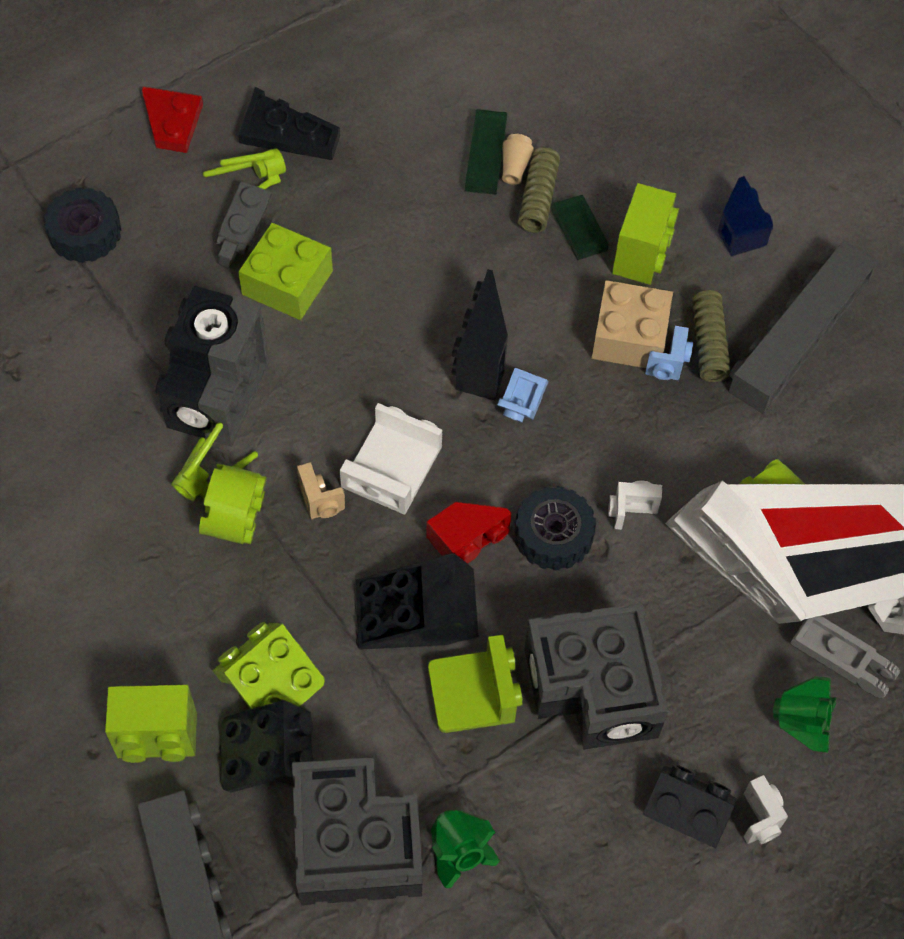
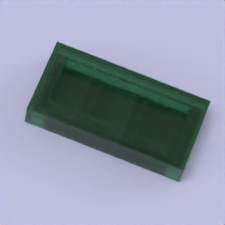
[552,194,609,260]

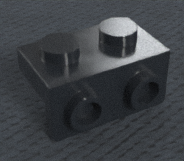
[643,764,736,849]

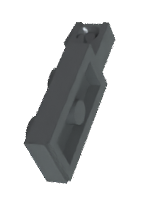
[216,181,272,269]

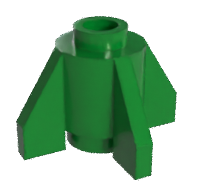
[773,676,836,753]
[431,810,500,888]

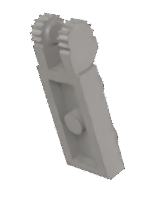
[790,616,900,698]

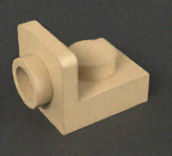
[297,462,345,519]

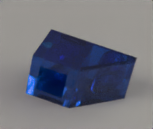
[718,176,773,257]

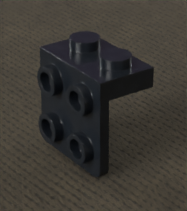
[221,700,314,793]

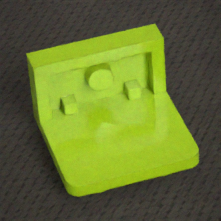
[212,622,325,709]
[428,635,523,733]

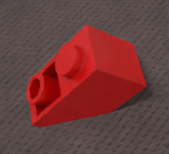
[426,502,511,564]

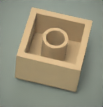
[592,280,673,368]

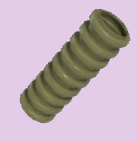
[518,147,560,233]
[692,290,730,382]

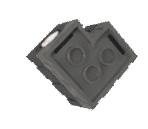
[155,286,269,447]
[524,603,669,750]
[292,757,423,905]

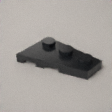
[238,87,340,160]

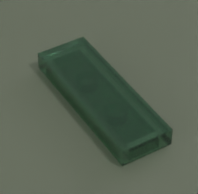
[465,109,508,195]

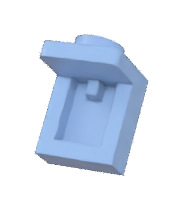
[645,326,693,380]
[497,368,549,423]

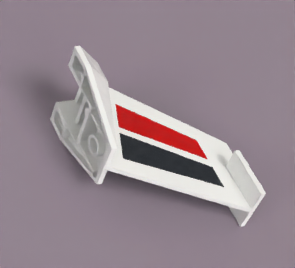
[665,480,904,624]

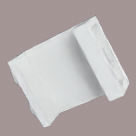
[340,403,442,515]

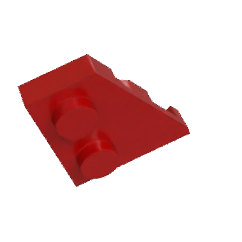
[142,87,203,153]

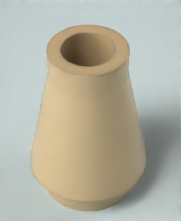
[502,134,534,185]

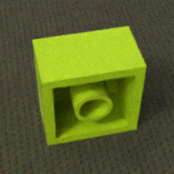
[612,183,679,285]
[238,223,333,320]
[105,685,197,763]

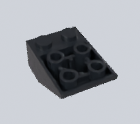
[451,269,508,401]
[356,553,479,650]

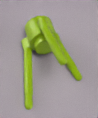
[203,148,286,190]
[171,422,258,501]

